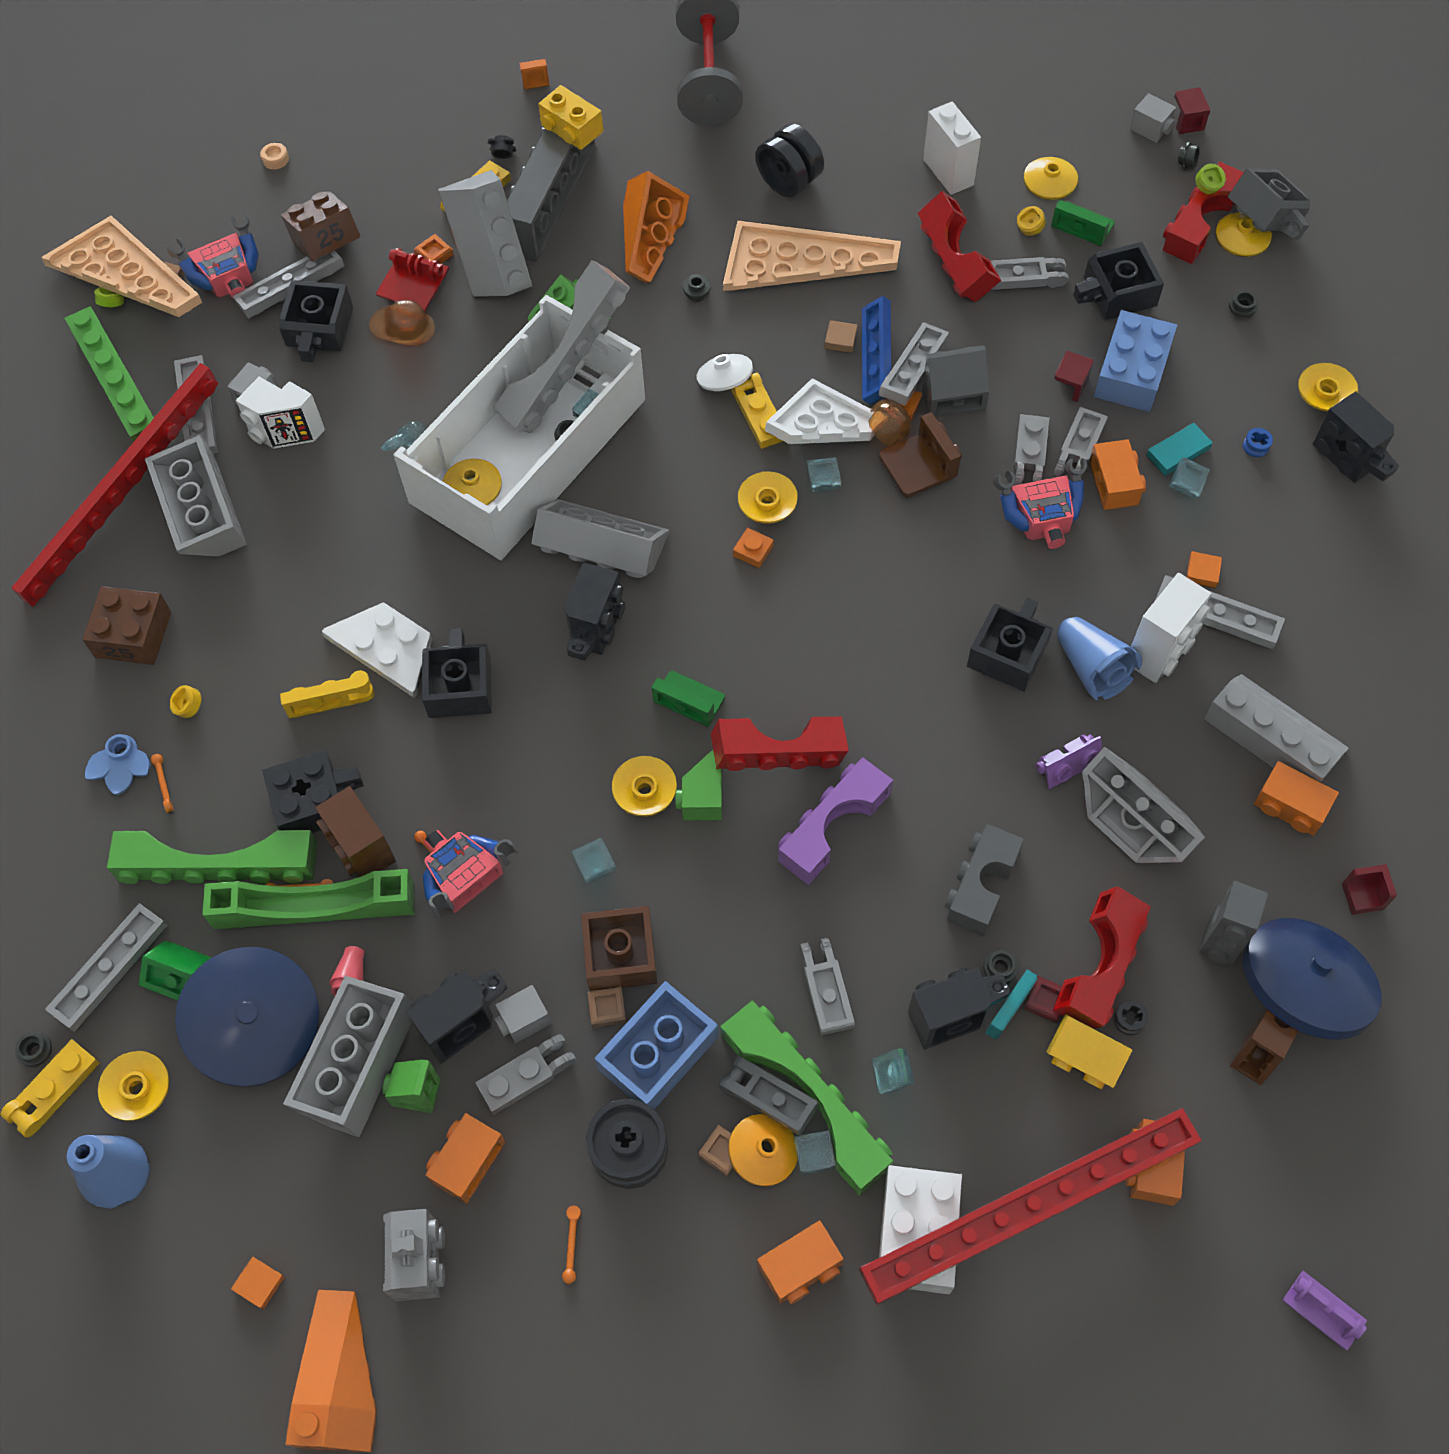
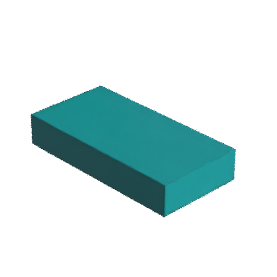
[1146,423,1213,475]
[985,969,1037,1039]

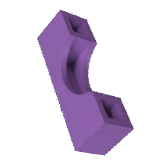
[778,757,893,885]

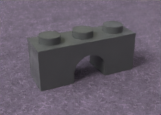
[944,824,1024,936]
[1199,880,1268,965]

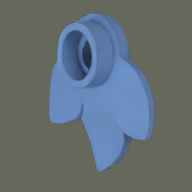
[85,734,150,795]

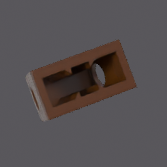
[1230,1008,1299,1085]

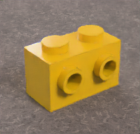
[538,85,603,150]
[1046,1014,1133,1089]

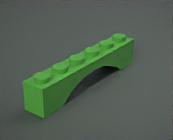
[65,306,154,442]
[107,830,318,884]
[203,869,415,929]
[720,1000,893,1196]

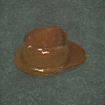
[369,300,435,346]

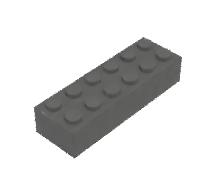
[507,127,596,262]

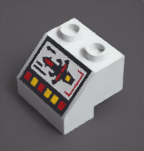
[236,377,325,449]

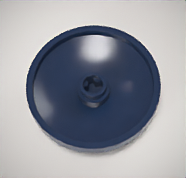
[1243,918,1382,1040]
[175,947,319,1087]

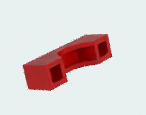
[1162,161,1244,264]
[917,191,1002,302]
[710,716,849,771]
[1053,886,1151,1029]

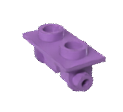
[1035,734,1102,789]
[1282,1271,1367,1351]

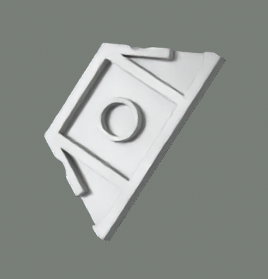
[321,602,432,698]

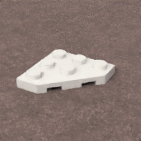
[765,379,886,444]

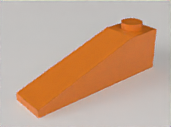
[623,171,689,284]
[285,1290,377,1453]

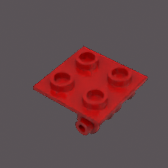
[376,248,450,312]

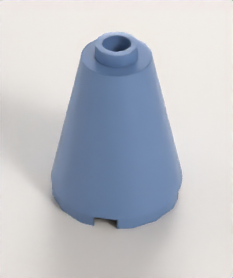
[1057,617,1142,700]
[67,1135,150,1209]

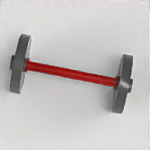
[675,0,743,126]

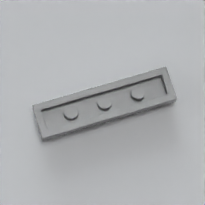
[232,250,345,319]
[879,322,949,406]
[174,355,218,453]
[1155,575,1285,649]
[45,903,168,1032]

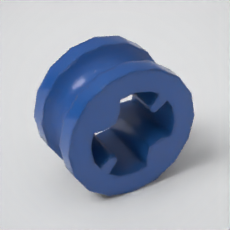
[1243,428,1273,457]

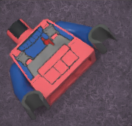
[167,212,259,298]
[993,458,1087,549]
[422,830,519,918]

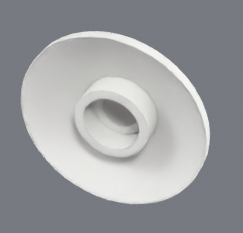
[697,354,753,391]

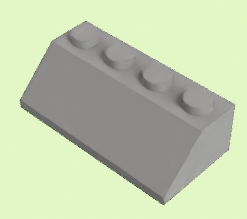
[438,170,533,296]
[145,435,247,557]
[531,499,669,578]
[1204,674,1349,783]
[283,976,413,1137]

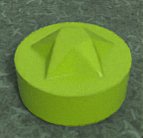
[1195,164,1226,194]
[94,287,124,308]

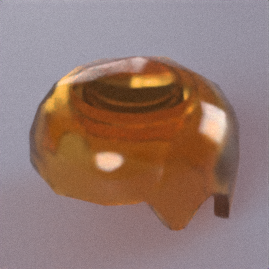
[868,399,911,446]

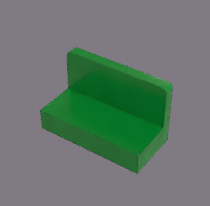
[1051,200,1115,246]
[651,670,725,728]
[139,941,212,1000]

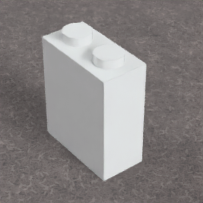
[923,102,981,195]

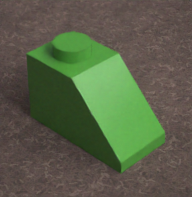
[676,750,722,821]
[383,1059,441,1114]

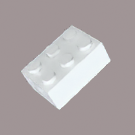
[1131,572,1211,684]
[879,1165,962,1294]

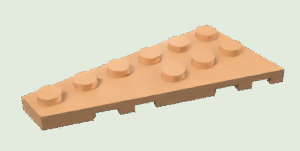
[41,216,202,317]
[723,221,901,292]

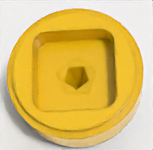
[1017,206,1046,236]
[170,685,201,718]

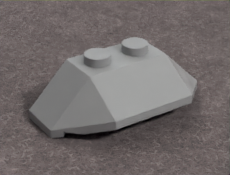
[1082,747,1206,863]

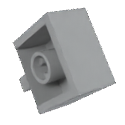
[383,1209,445,1302]

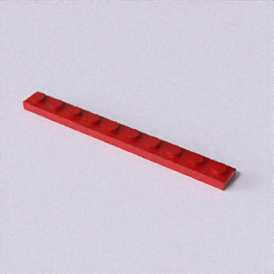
[11,363,218,607]
[859,1108,1202,1305]

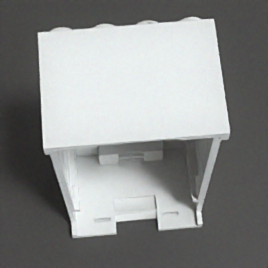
[393,295,645,561]

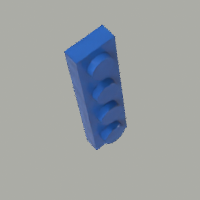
[862,296,891,405]

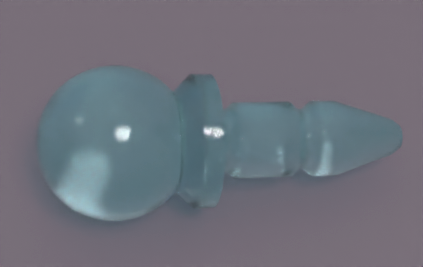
[381,420,426,451]

